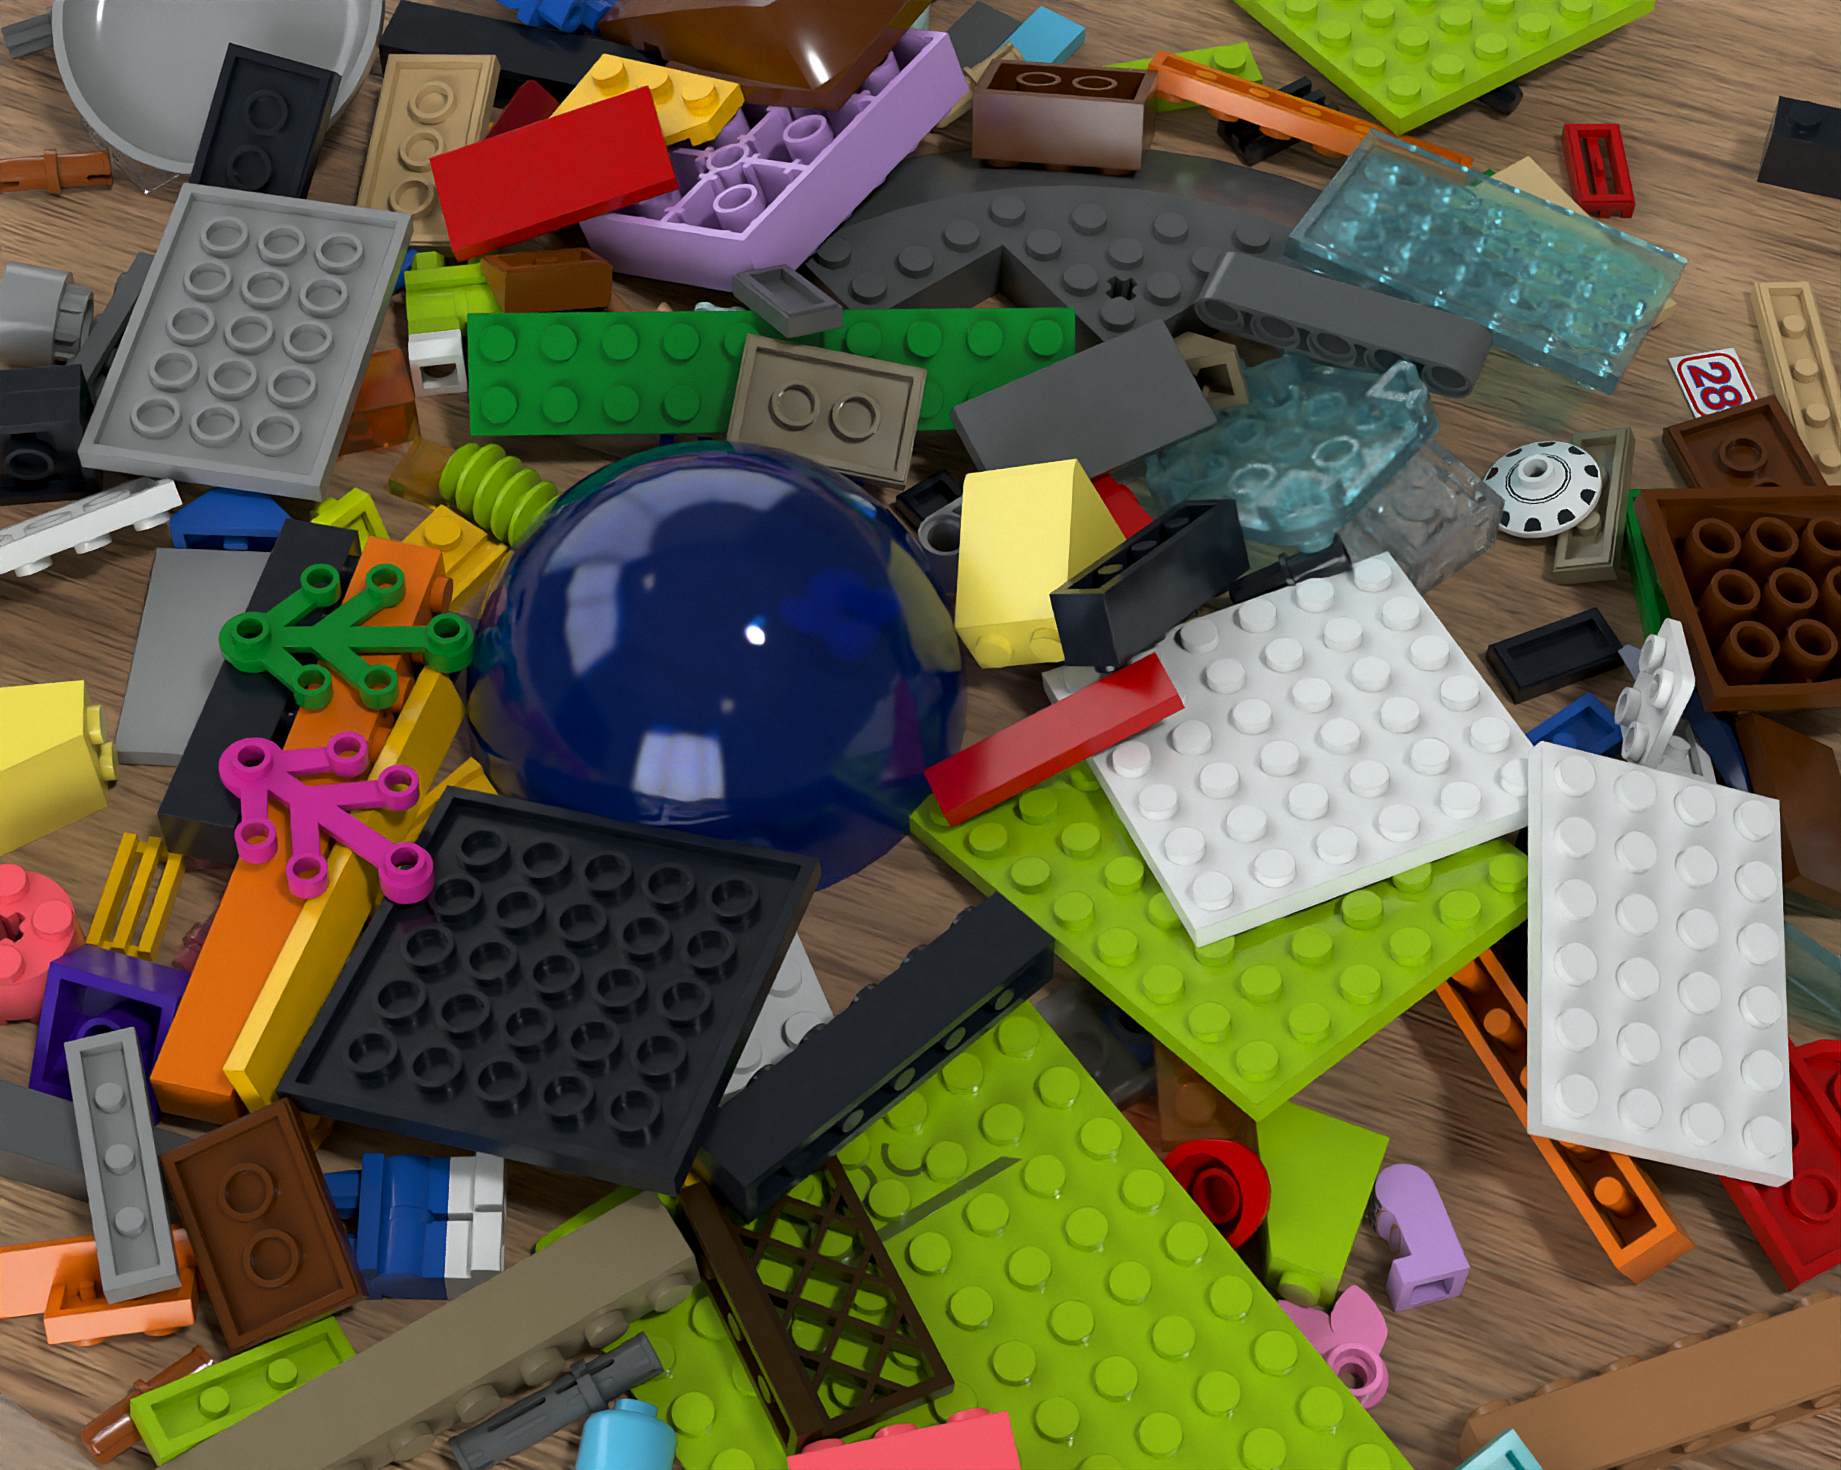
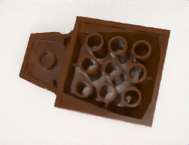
[597,0,933,111]
[1633,485,1841,718]

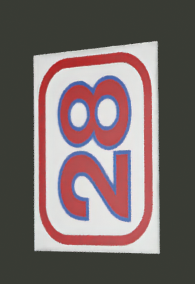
[1668,348,1758,418]

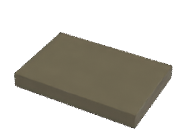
[724,333,927,491]

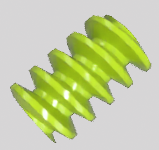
[439,443,576,560]

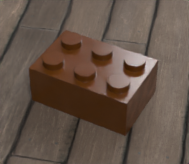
[972,59,1158,176]

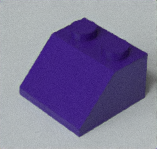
[28,944,192,1127]

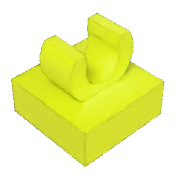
[309,487,390,552]

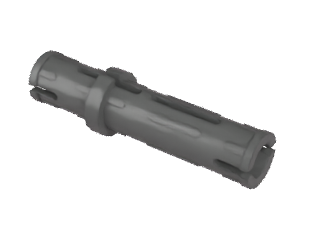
[448,1331,665,1470]

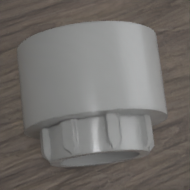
[0,261,94,368]

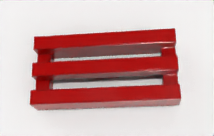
[1561,124,1636,218]

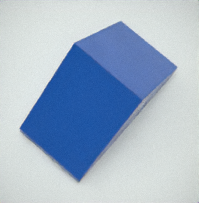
[169,486,292,552]

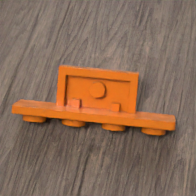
[0,1222,207,1346]

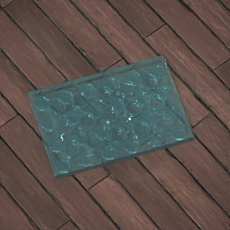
[1283,128,1689,396]

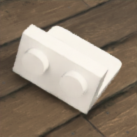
[1614,618,1717,784]

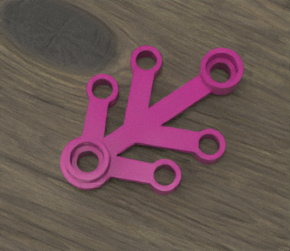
[219,731,435,904]

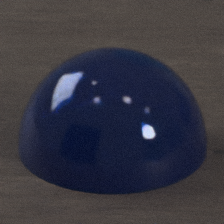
[465,434,968,892]

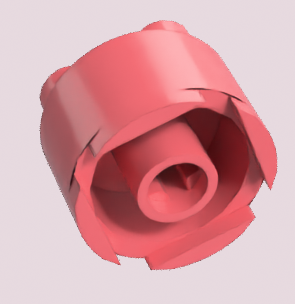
[0,863,86,1026]

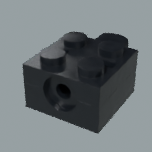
[0,364,103,506]

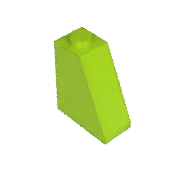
[1247,1101,1391,1310]

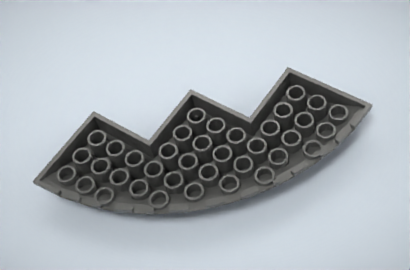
[795,149,1530,425]

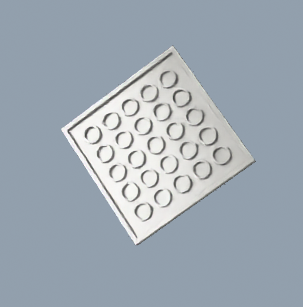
[1042,551,1534,948]

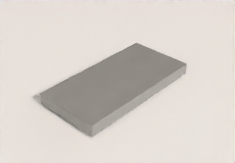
[115,547,271,766]

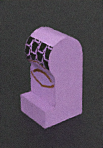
[1368,1163,1470,1312]

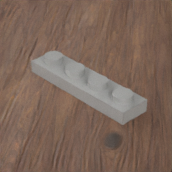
[64,1026,182,1304]

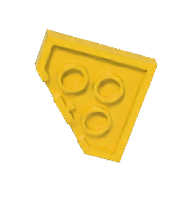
[550,54,745,146]

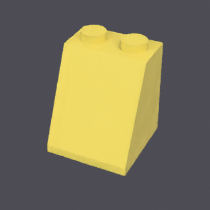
[954,459,1126,669]
[0,680,119,857]

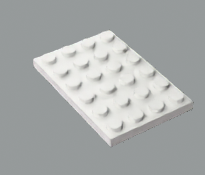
[1527,741,1793,1188]

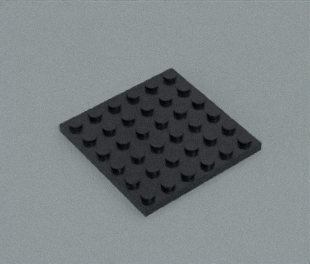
[276,785,822,1197]

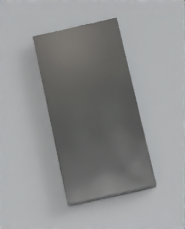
[948,318,1218,482]

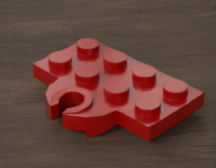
[1716,1036,1841,1292]

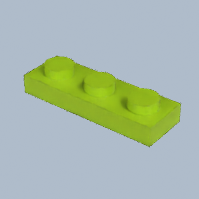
[130,1315,356,1467]

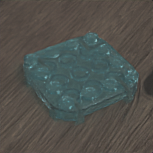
[1144,350,1440,553]

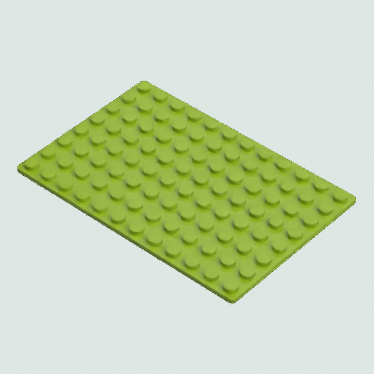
[535,999,1415,1470]

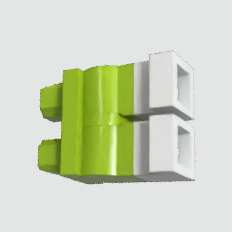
[404,249,504,398]

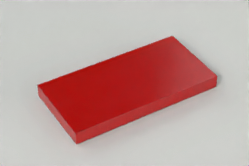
[429,85,680,262]

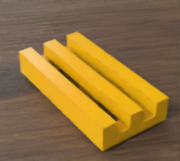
[86,832,190,963]

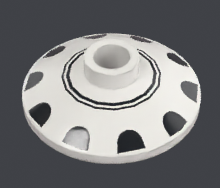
[1480,441,1602,538]

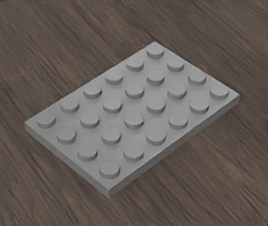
[78,183,414,502]

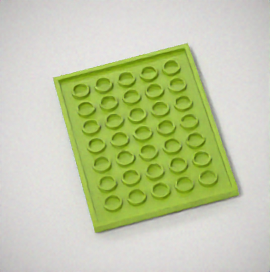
[904,618,1528,1122]

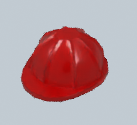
[1163,1138,1272,1251]

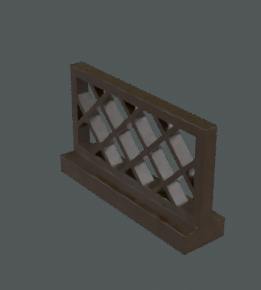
[674,1154,955,1457]

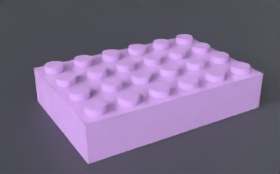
[579,29,969,292]

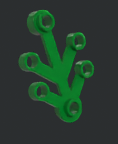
[218,564,475,709]

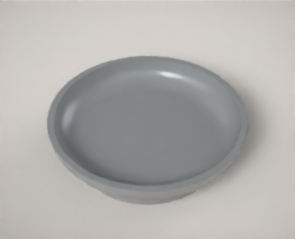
[52,0,385,176]

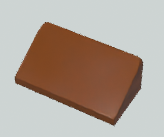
[481,247,613,313]

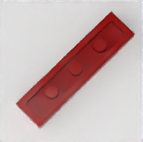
[923,652,1185,828]

